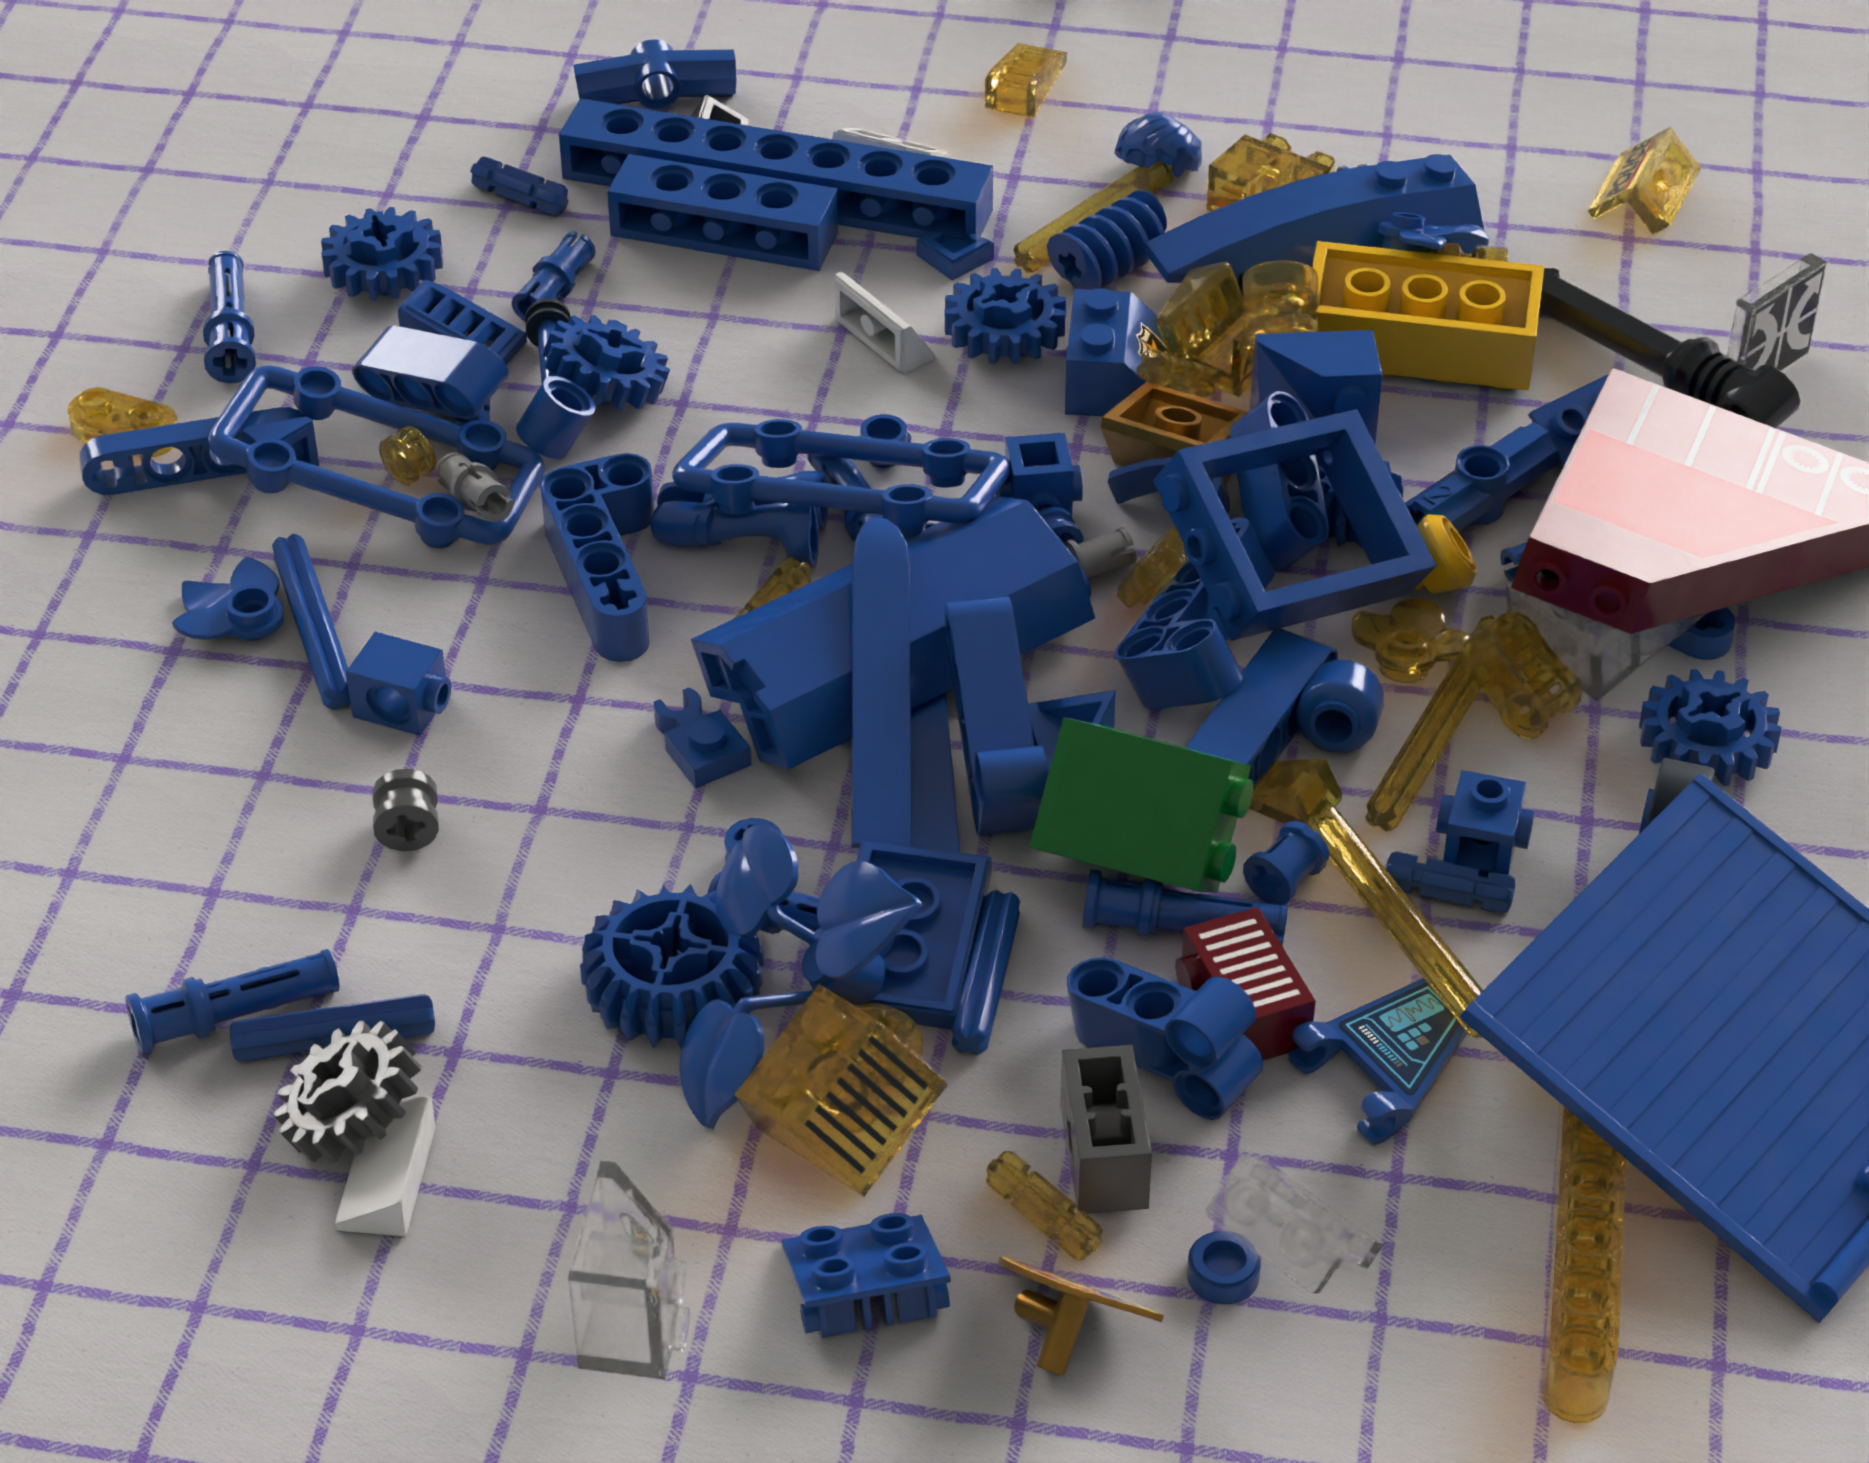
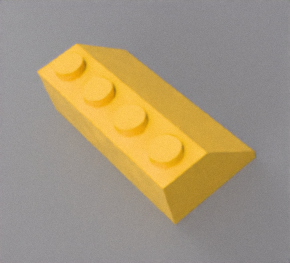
[1302,241,1544,391]

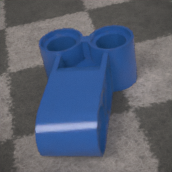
[1067,957,1263,1120]

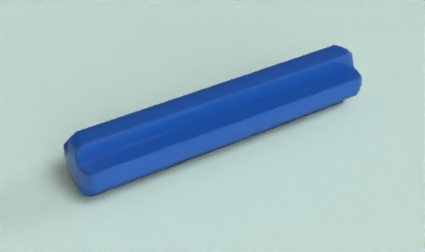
[951,890,1021,1055]
[230,994,435,1062]

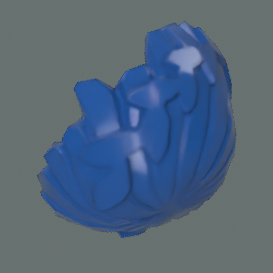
[1114,112,1202,177]

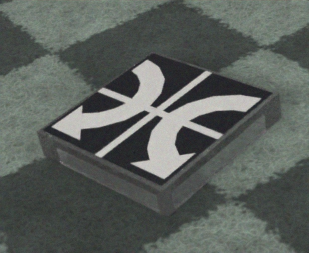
[1727,253,1827,371]

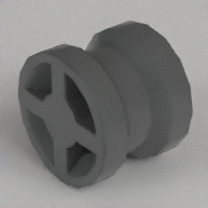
[372,769,439,851]

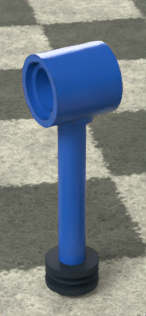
[516,299,595,459]

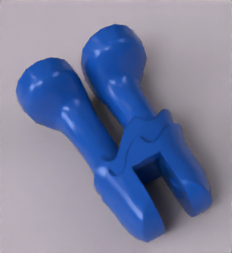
[650,471,828,568]

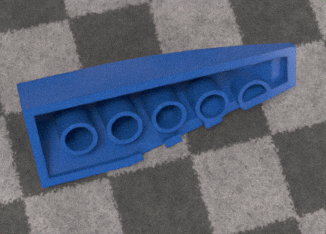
[1144,154,1490,284]

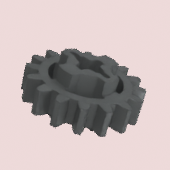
[274,1021,421,1163]

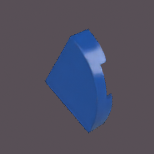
[916,232,994,280]

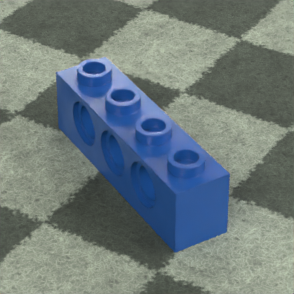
[607,154,838,271]

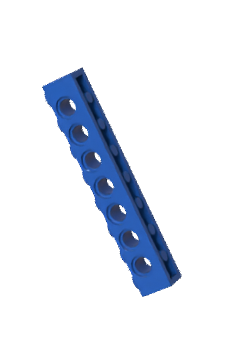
[559,98,993,240]

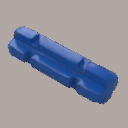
[470,156,569,216]
[1384,851,1516,914]

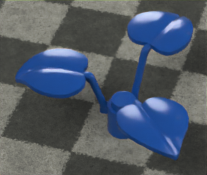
[679,824,922,1130]

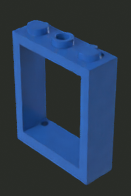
[1153,409,1437,641]

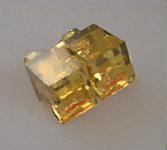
[1206,133,1335,211]

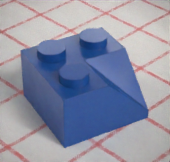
[1250,330,1383,466]

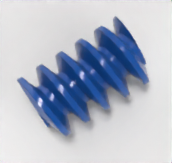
[1046,190,1167,290]

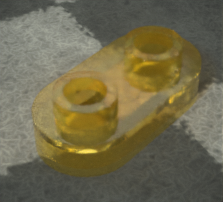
[68,387,178,457]

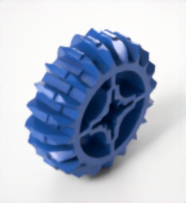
[580,883,764,1048]

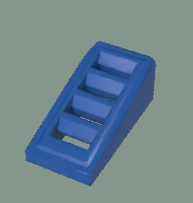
[398,280,527,365]

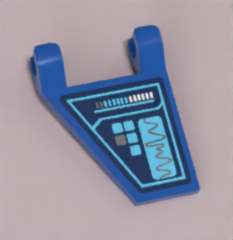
[1288,974,1471,1145]

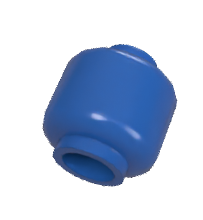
[1297,660,1384,753]

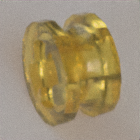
[379,425,437,486]

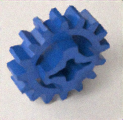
[321,207,443,301]
[944,268,1066,364]
[543,315,670,410]
[1639,669,1782,786]

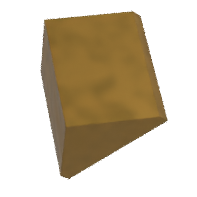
[1101,381,1248,487]

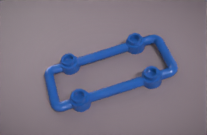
[208,365,545,548]
[672,419,1011,535]

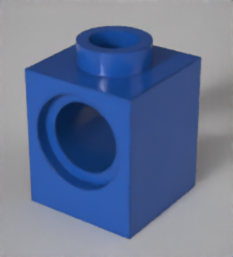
[346,632,451,736]

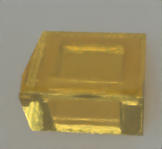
[1249,758,1342,832]

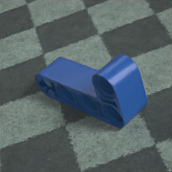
[540,453,655,662]
[1115,518,1275,709]
[944,596,1048,836]

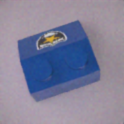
[1065,288,1186,417]

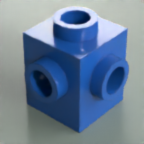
[996,433,1083,516]
[1436,770,1535,877]

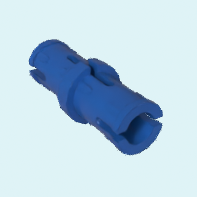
[512,231,596,321]

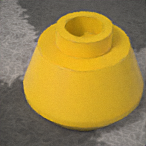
[1415,514,1477,594]

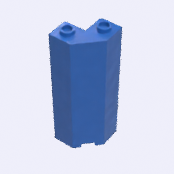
[691,496,1095,769]

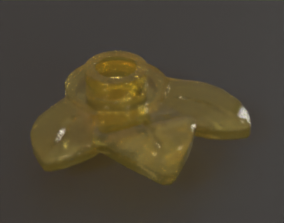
[1351,598,1474,683]

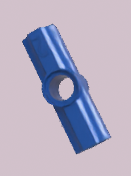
[1405,422,1559,532]

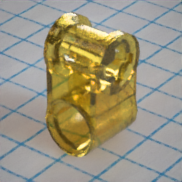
[1460,612,1582,740]

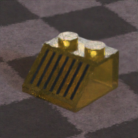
[734,984,947,1197]

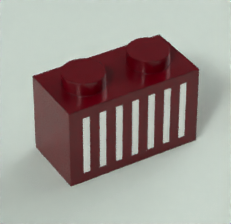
[1175,907,1316,1061]

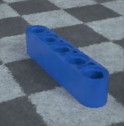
[1186,628,1338,792]

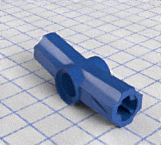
[573,39,737,109]

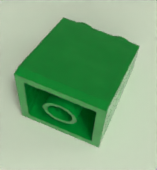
[1029,717,1254,893]

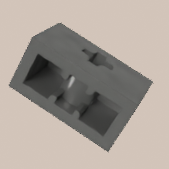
[1060,1045,1152,1214]

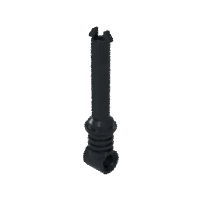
[1539,268,1800,428]

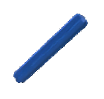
[272,533,351,710]

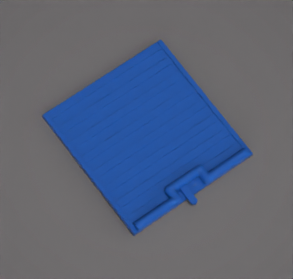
[1460,772,1869,1323]

